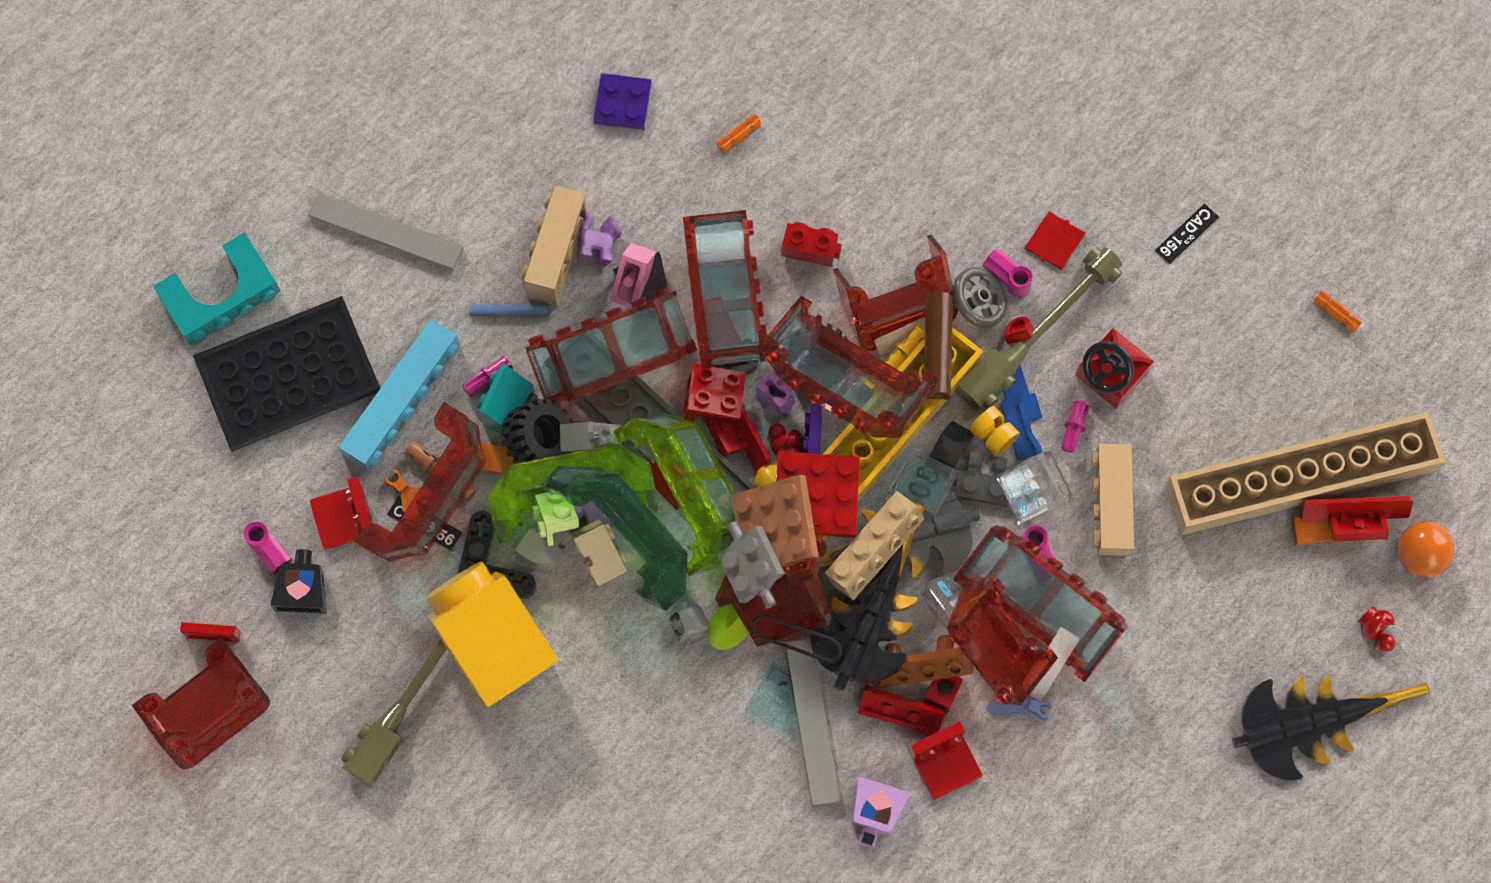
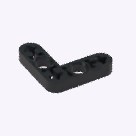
[458,511,536,599]

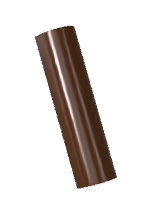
[923,292,953,400]

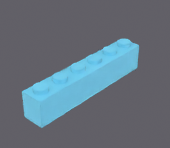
[339,319,460,472]

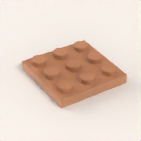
[732,475,819,567]

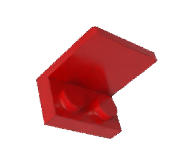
[682,363,746,426]
[310,476,376,550]
[908,721,983,800]

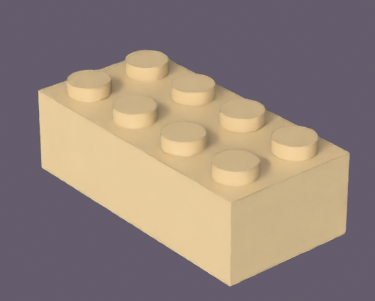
[521,186,588,307]

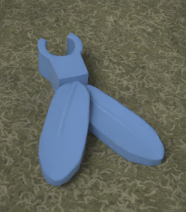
[987,673,1053,720]

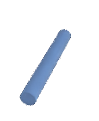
[469,304,549,315]

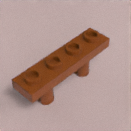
[865,635,974,688]

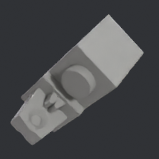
[560,422,621,453]

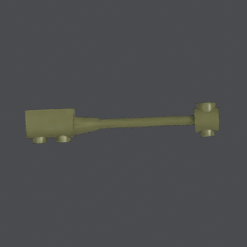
[955,246,1122,411]
[341,639,447,788]

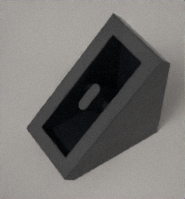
[925,420,974,479]

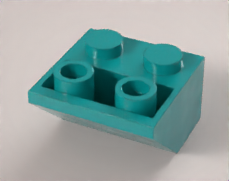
[477,364,535,434]

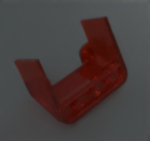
[833,234,958,351]

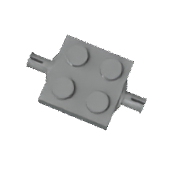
[717,521,785,608]

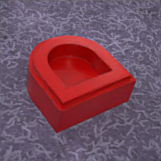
[1004,317,1033,344]

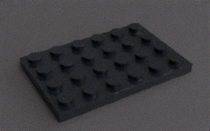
[193,296,380,452]

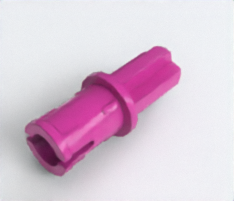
[462,355,513,397]
[1061,400,1090,453]

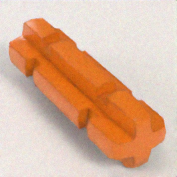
[716,114,761,153]
[1314,291,1362,333]

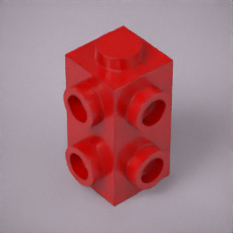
[781,222,842,267]

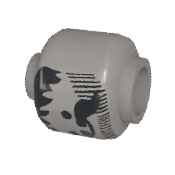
[669,602,709,645]

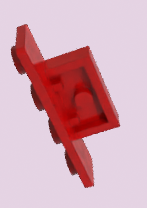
[701,402,771,473]
[1301,496,1413,541]

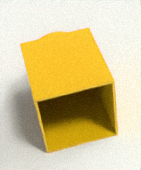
[426,562,559,707]

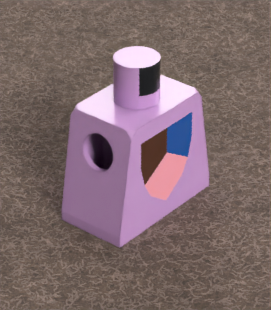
[852,776,910,848]

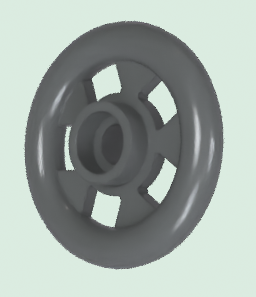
[953,267,1007,328]

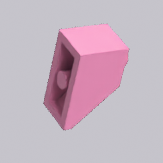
[610,243,656,310]

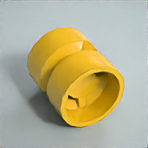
[969,406,1020,457]

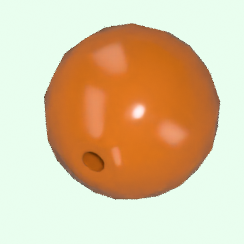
[1398,522,1455,578]

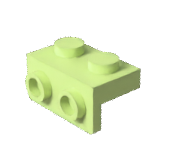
[532,489,579,546]

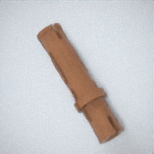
[404,441,477,503]

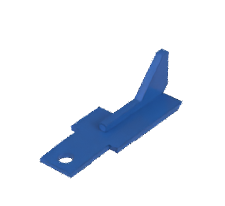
[1001,365,1042,460]

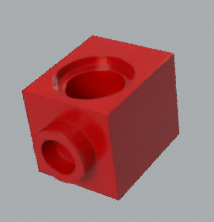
[923,676,964,714]

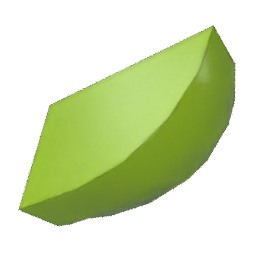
[707,601,752,650]

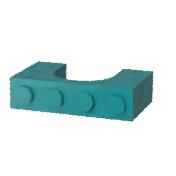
[153,232,280,345]

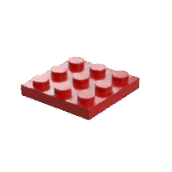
[776,451,860,538]

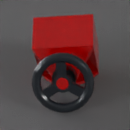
[1075,328,1154,409]

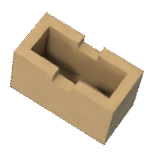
[570,519,627,586]

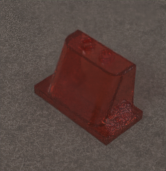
[715,538,832,647]

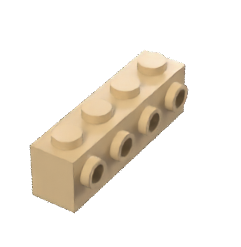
[1091,443,1134,556]
[825,491,924,600]

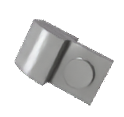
[515,528,574,570]

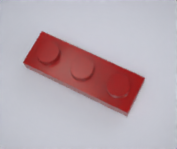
[858,685,945,735]

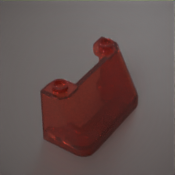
[947,577,1058,705]
[131,637,270,769]

